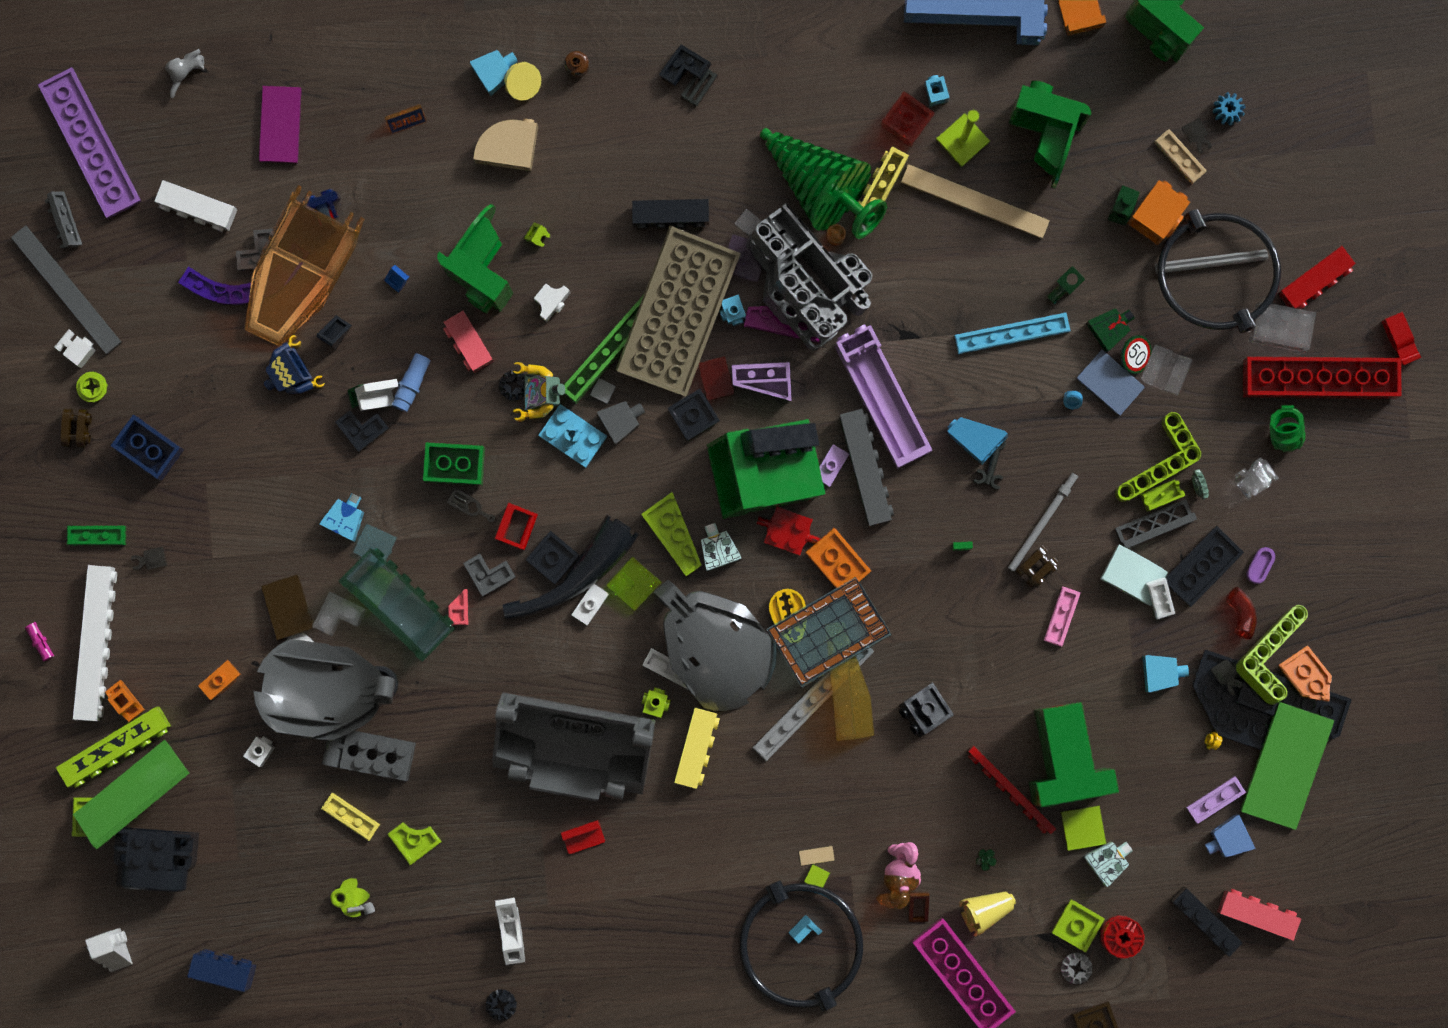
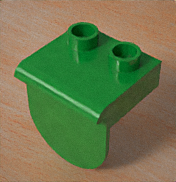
[1126,0,1204,63]
[1008,81,1091,189]
[437,204,514,314]

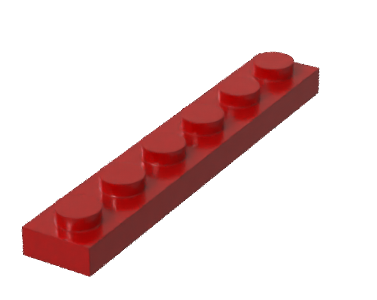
[967,746,1056,834]

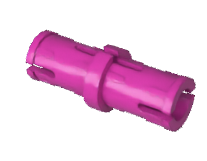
[25,622,54,662]

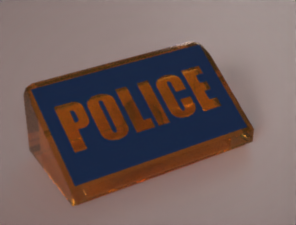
[385,104,427,134]

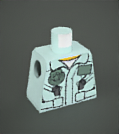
[701,523,741,571]
[1083,842,1133,887]

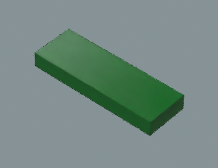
[67,526,126,545]

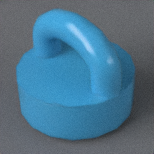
[1063,391,1083,409]

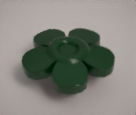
[976,849,996,871]

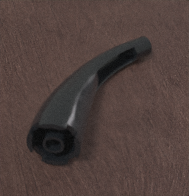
[503,514,639,621]

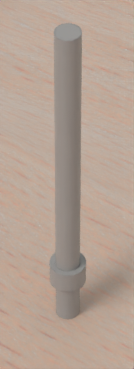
[1008,473,1078,571]

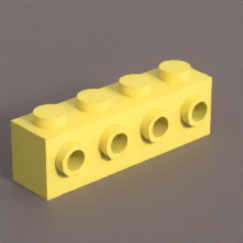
[856,147,909,217]

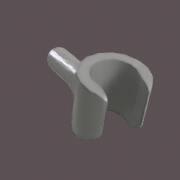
[346,902,375,915]

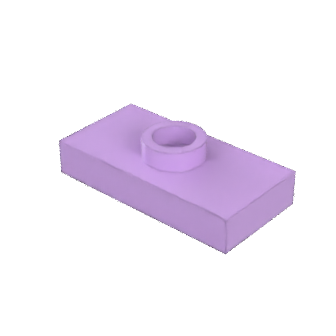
[820,444,849,487]

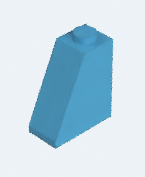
[947,417,1008,465]

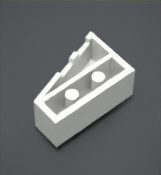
[85,928,133,972]

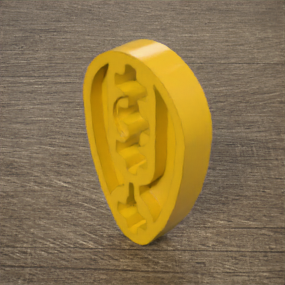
[769,589,807,644]

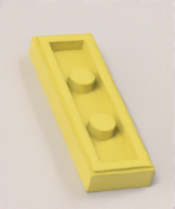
[321,793,381,841]

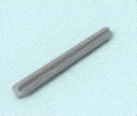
[1155,250,1268,273]

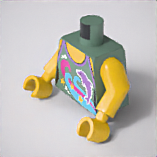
[513,362,565,422]

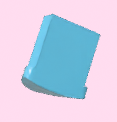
[789,915,823,943]

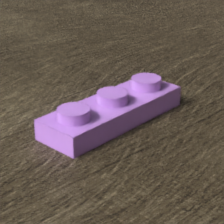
[1186,776,1246,824]

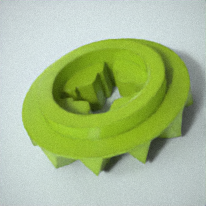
[76,372,108,402]

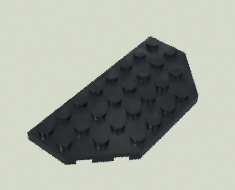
[1192,650,1352,750]

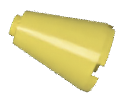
[959,891,1016,936]

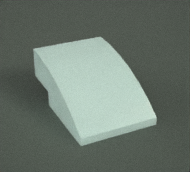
[1100,545,1168,606]

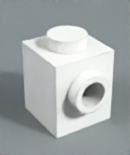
[244,736,275,767]

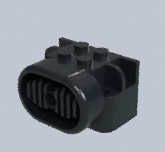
[113,827,199,892]

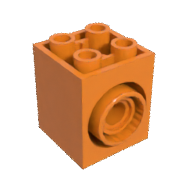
[1127,180,1190,245]

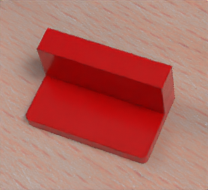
[561,820,605,854]

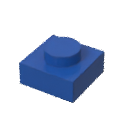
[384,265,409,292]

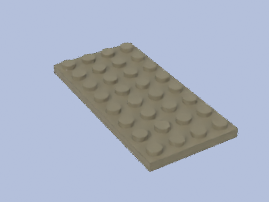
[616,226,741,397]

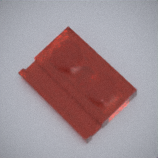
[698,356,734,400]

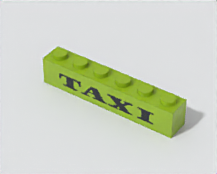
[56,707,171,788]

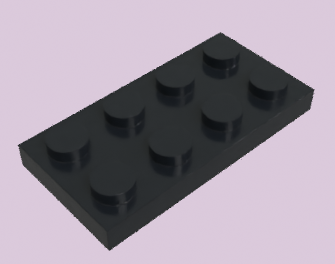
[1165,526,1244,607]

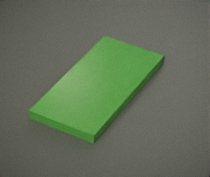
[1240,702,1334,830]
[73,740,189,849]

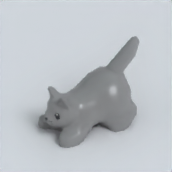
[165,49,205,98]

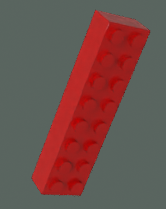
[1243,357,1402,399]

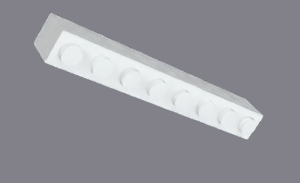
[73,565,117,721]

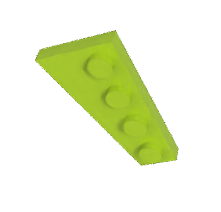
[641,492,702,577]

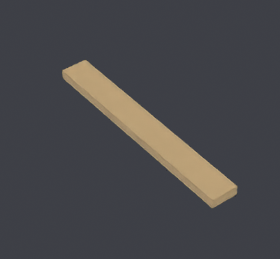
[901,164,1050,239]

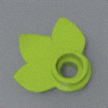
[331,878,370,917]

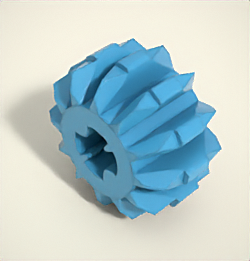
[1212,93,1245,125]

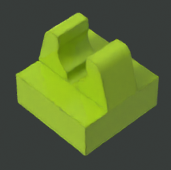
[524,223,550,247]

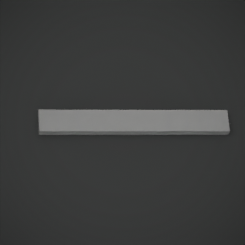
[752,639,874,761]

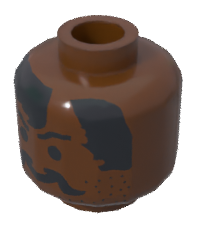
[564,51,589,78]

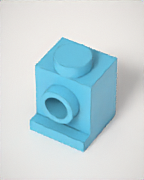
[924,75,949,106]

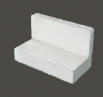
[355,379,398,411]

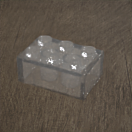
[1249,302,1316,353]

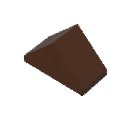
[908,891,930,922]

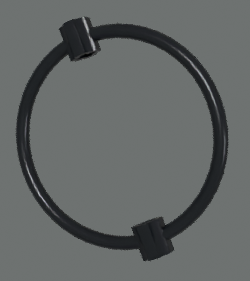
[1157,209,1281,334]
[739,880,863,1012]

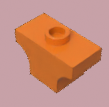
[198,660,241,700]
[105,680,145,722]

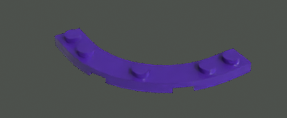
[178,242,311,305]

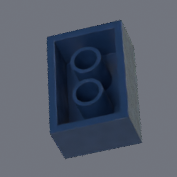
[111,415,184,481]
[187,949,257,992]

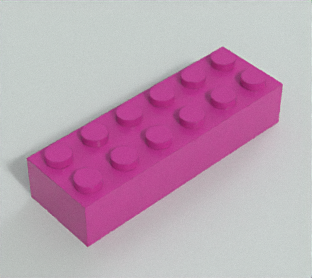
[912,917,1016,1028]

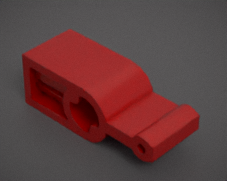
[1381,312,1421,366]

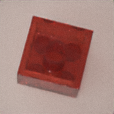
[881,91,935,148]

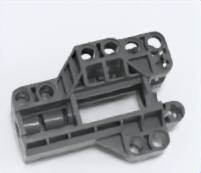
[746,203,872,351]

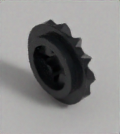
[499,370,525,401]
[486,989,517,1021]

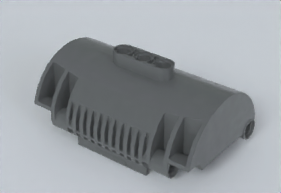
[492,692,656,802]

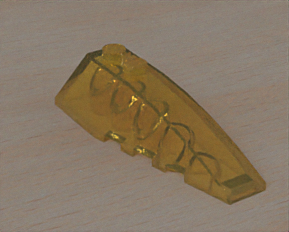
[825,622,874,741]

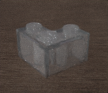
[312,592,367,636]

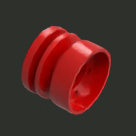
[1099,915,1145,958]

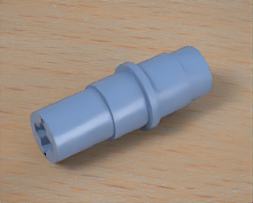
[392,353,431,412]

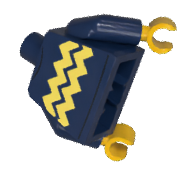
[264,335,325,394]

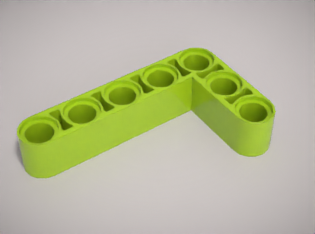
[1115,412,1201,502]
[1236,605,1308,705]

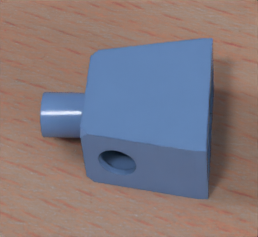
[1205,814,1255,857]

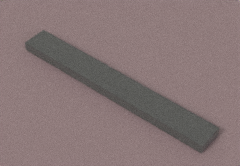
[11,225,122,355]

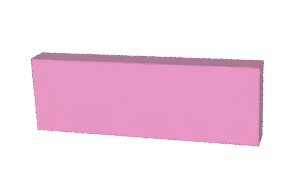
[1043,586,1080,647]

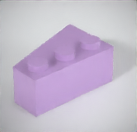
[732,362,791,401]

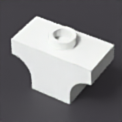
[534,284,571,322]

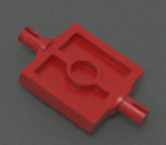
[757,507,820,555]

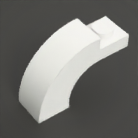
[495,898,525,965]

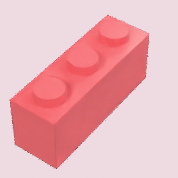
[443,311,494,373]

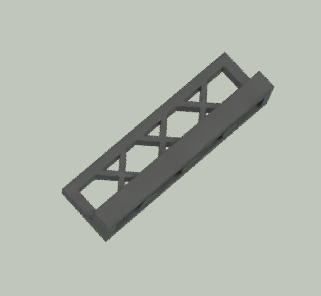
[1115,499,1197,548]

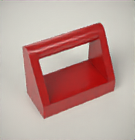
[495,503,538,550]

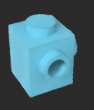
[720,295,746,326]

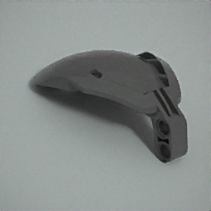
[653,580,777,711]
[254,639,395,741]

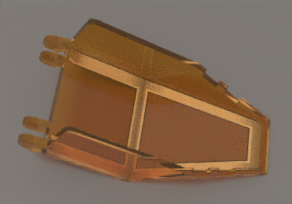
[245,185,364,346]

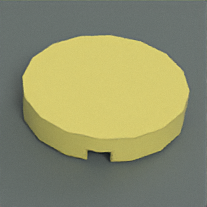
[504,62,541,100]

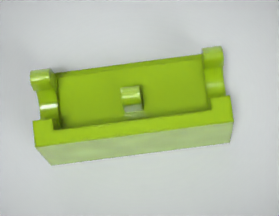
[1140,480,1185,512]

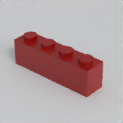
[1278,246,1356,312]

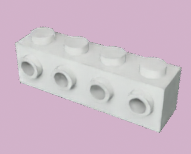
[155,180,237,232]

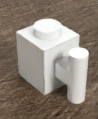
[54,329,96,368]

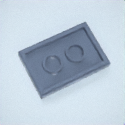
[1076,350,1145,416]

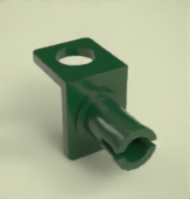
[1047,266,1085,304]

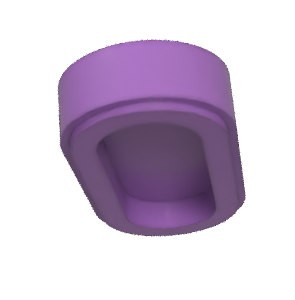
[1246,547,1275,584]

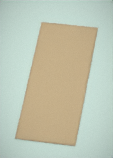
[799,846,835,866]

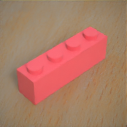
[1217,889,1301,941]

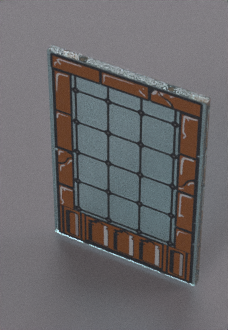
[767,577,892,688]

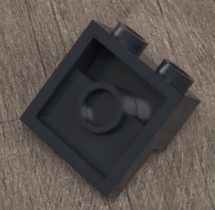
[898,683,954,738]

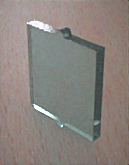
[353,524,397,566]

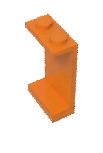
[1058,0,1106,36]

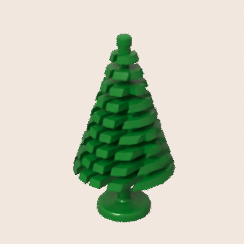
[760,128,887,239]

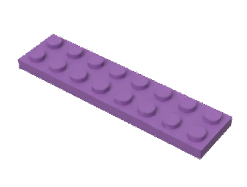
[38,67,142,219]

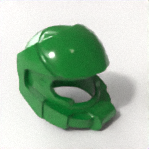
[1270,405,1305,452]

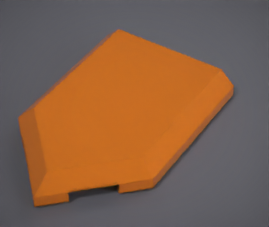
[1278,645,1332,702]

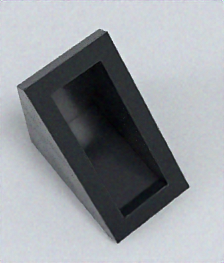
[316,315,352,350]

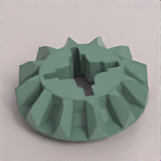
[1191,469,1209,500]

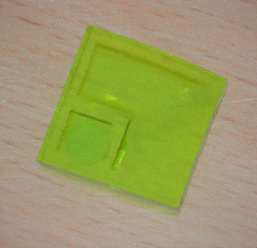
[606,557,662,611]

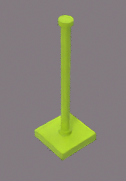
[936,110,990,168]

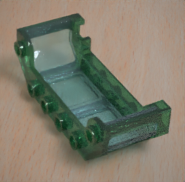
[338,547,455,662]

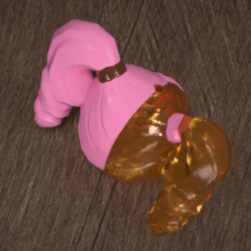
[876,842,921,909]

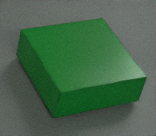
[952,541,973,551]

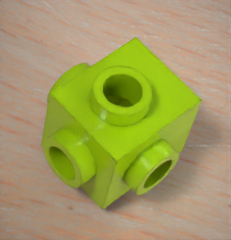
[641,688,671,718]

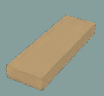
[1154,129,1207,184]

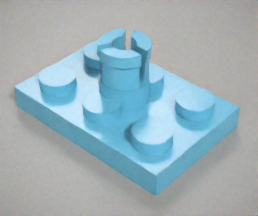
[538,404,608,468]

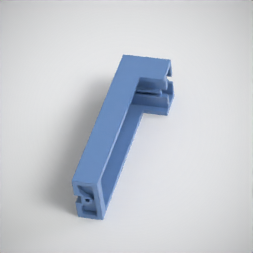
[904,0,1048,45]

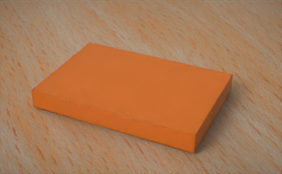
[805,527,871,590]

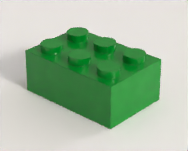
[423,442,485,486]

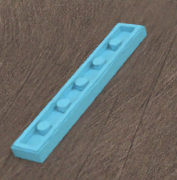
[954,313,1070,354]

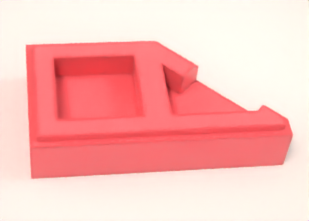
[448,589,468,625]

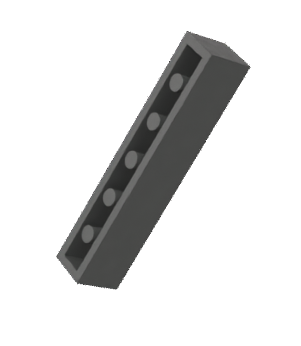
[839,409,894,527]

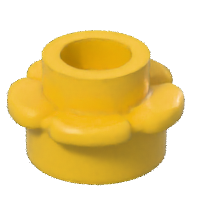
[1205,732,1222,750]

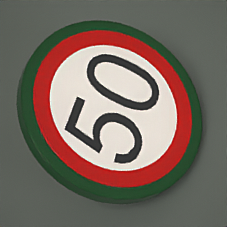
[1121,335,1152,374]

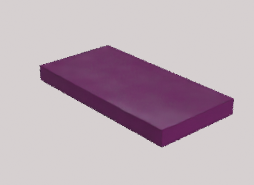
[259,86,302,163]

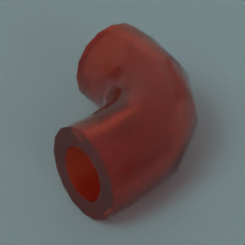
[1226,587,1257,640]

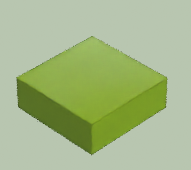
[804,864,830,887]

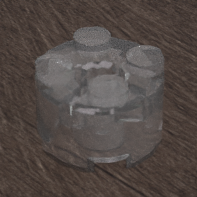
[1234,458,1280,500]

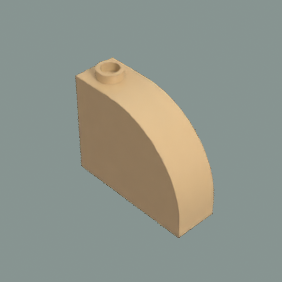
[474,118,538,171]

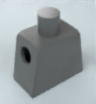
[597,401,646,445]

